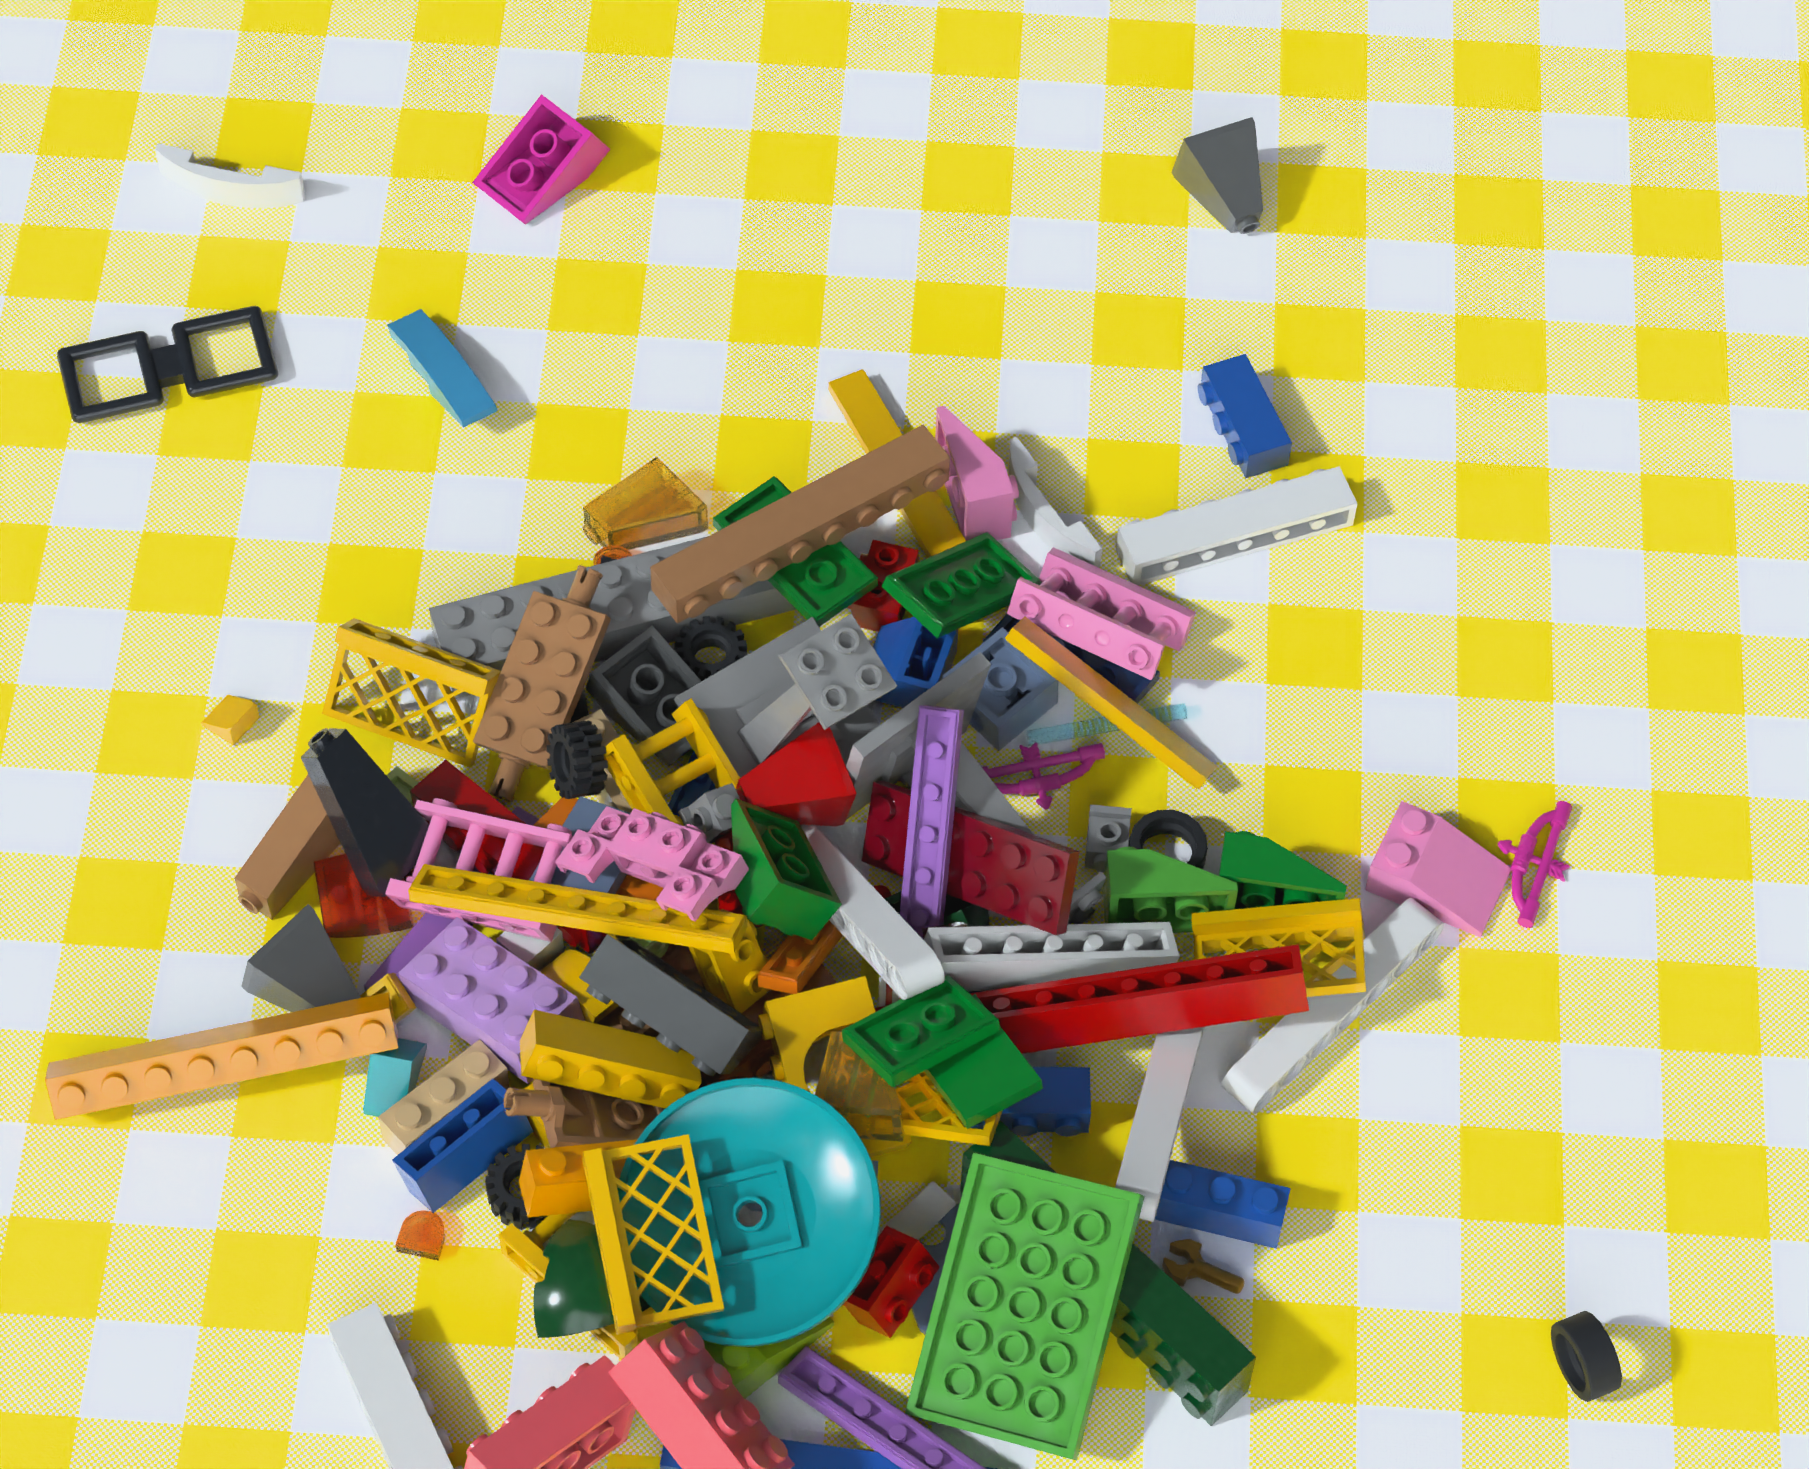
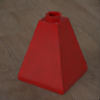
[736,722,857,827]

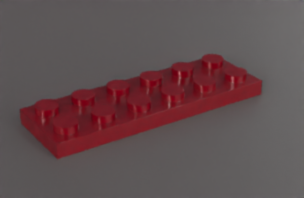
[861,780,1080,935]

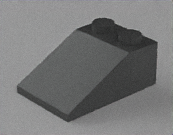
[585,625,702,766]

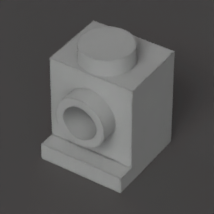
[678,783,740,844]
[1084,804,1132,873]

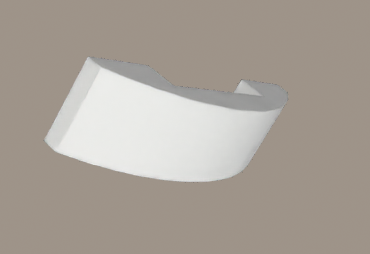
[155,143,305,208]
[1009,437,1102,568]

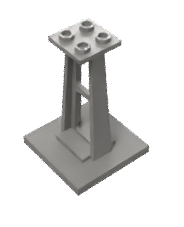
[674,613,897,778]
[846,652,1107,924]

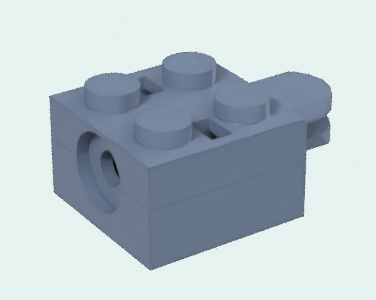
[943,627,1065,751]

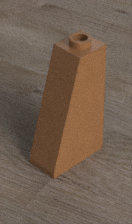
[234,774,341,920]

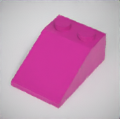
[472,94,610,225]

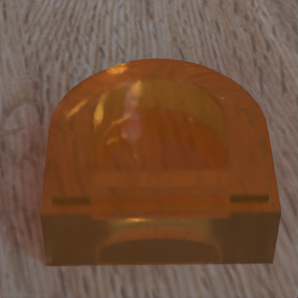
[395,1210,446,1261]

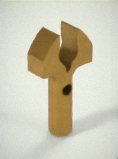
[1162,1239,1245,1294]

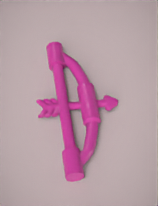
[982,742,1105,810]
[1498,801,1572,928]

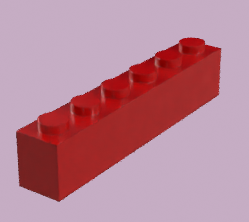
[410,759,608,954]

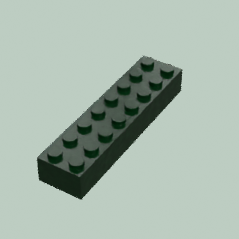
[960,1121,1256,1426]

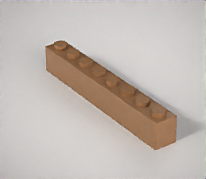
[650,424,950,624]

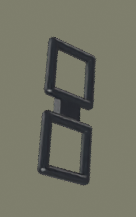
[57,305,279,424]

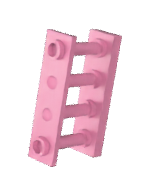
[1007,547,1196,680]
[385,798,573,942]

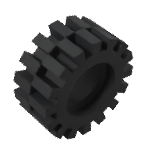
[674,616,747,681]
[547,721,608,799]
[485,1144,547,1230]

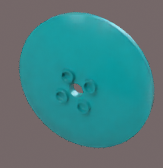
[617,1078,881,1347]

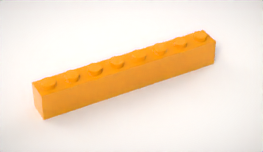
[45,992,398,1120]

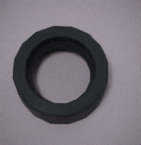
[1128,810,1208,869]
[1551,1311,1622,1402]

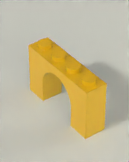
[758,976,912,1157]

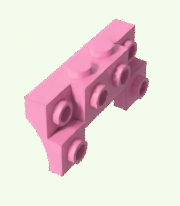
[555,806,749,922]

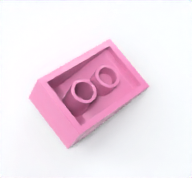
[935,406,1019,541]
[1365,801,1511,938]

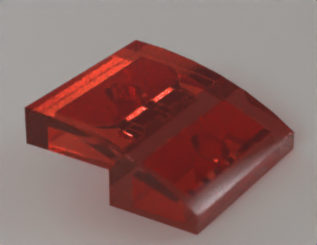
[313,854,414,938]

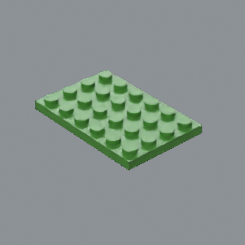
[905,1153,1145,1461]

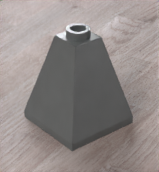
[1171,117,1263,234]
[241,904,361,1012]

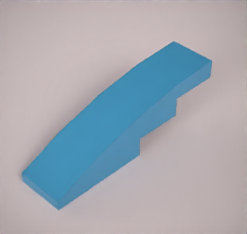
[387,309,498,428]

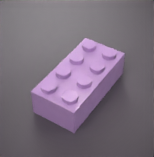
[398,917,585,1085]

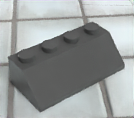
[579,934,763,1077]

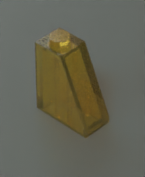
[583,457,708,554]
[815,1032,905,1142]

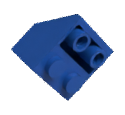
[873,617,958,708]

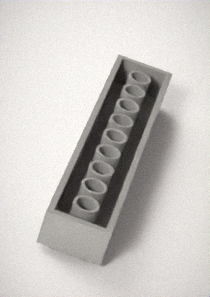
[429,536,796,699]

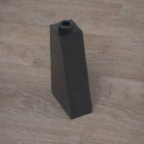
[301,728,429,897]

